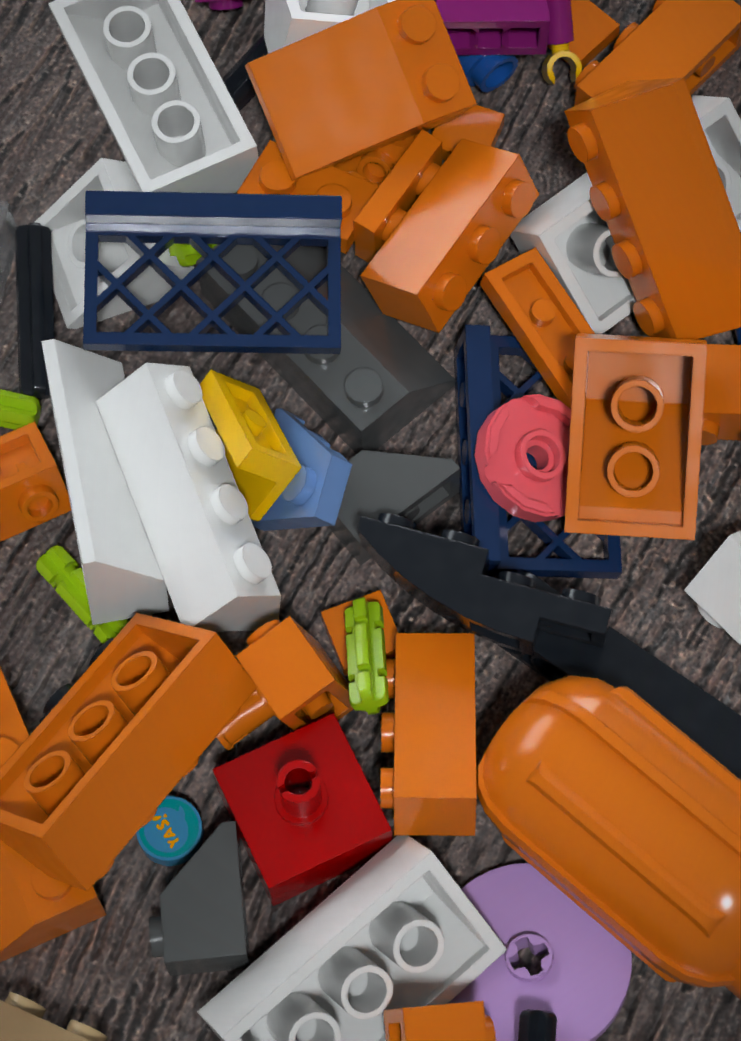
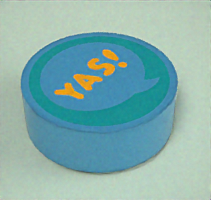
[136,796,204,866]

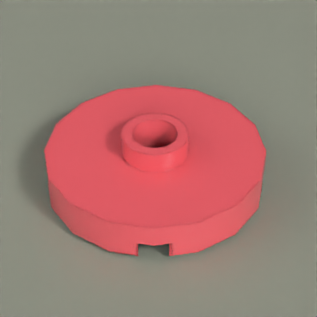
[474,394,571,523]

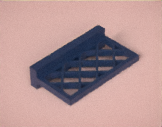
[83,191,342,354]
[454,324,622,579]

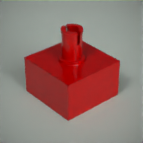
[212,713,392,906]

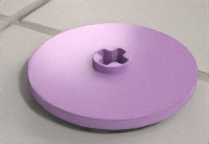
[448,863,632,1041]

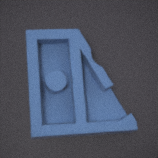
[251,408,352,531]

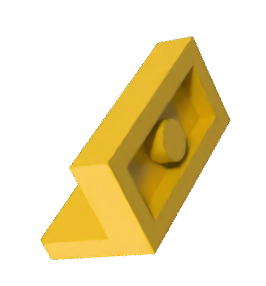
[200,370,302,522]

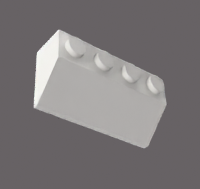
[48,0,259,194]
[510,95,741,334]
[41,339,169,625]
[95,362,281,632]
[197,835,507,1041]

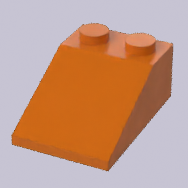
[245,0,477,181]
[564,333,708,540]

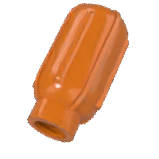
[476,676,741,1000]

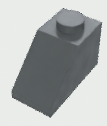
[328,450,460,565]
[149,821,250,976]

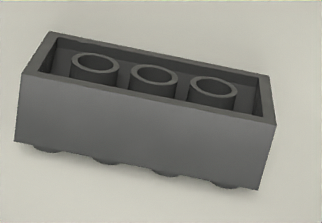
[196,244,455,454]

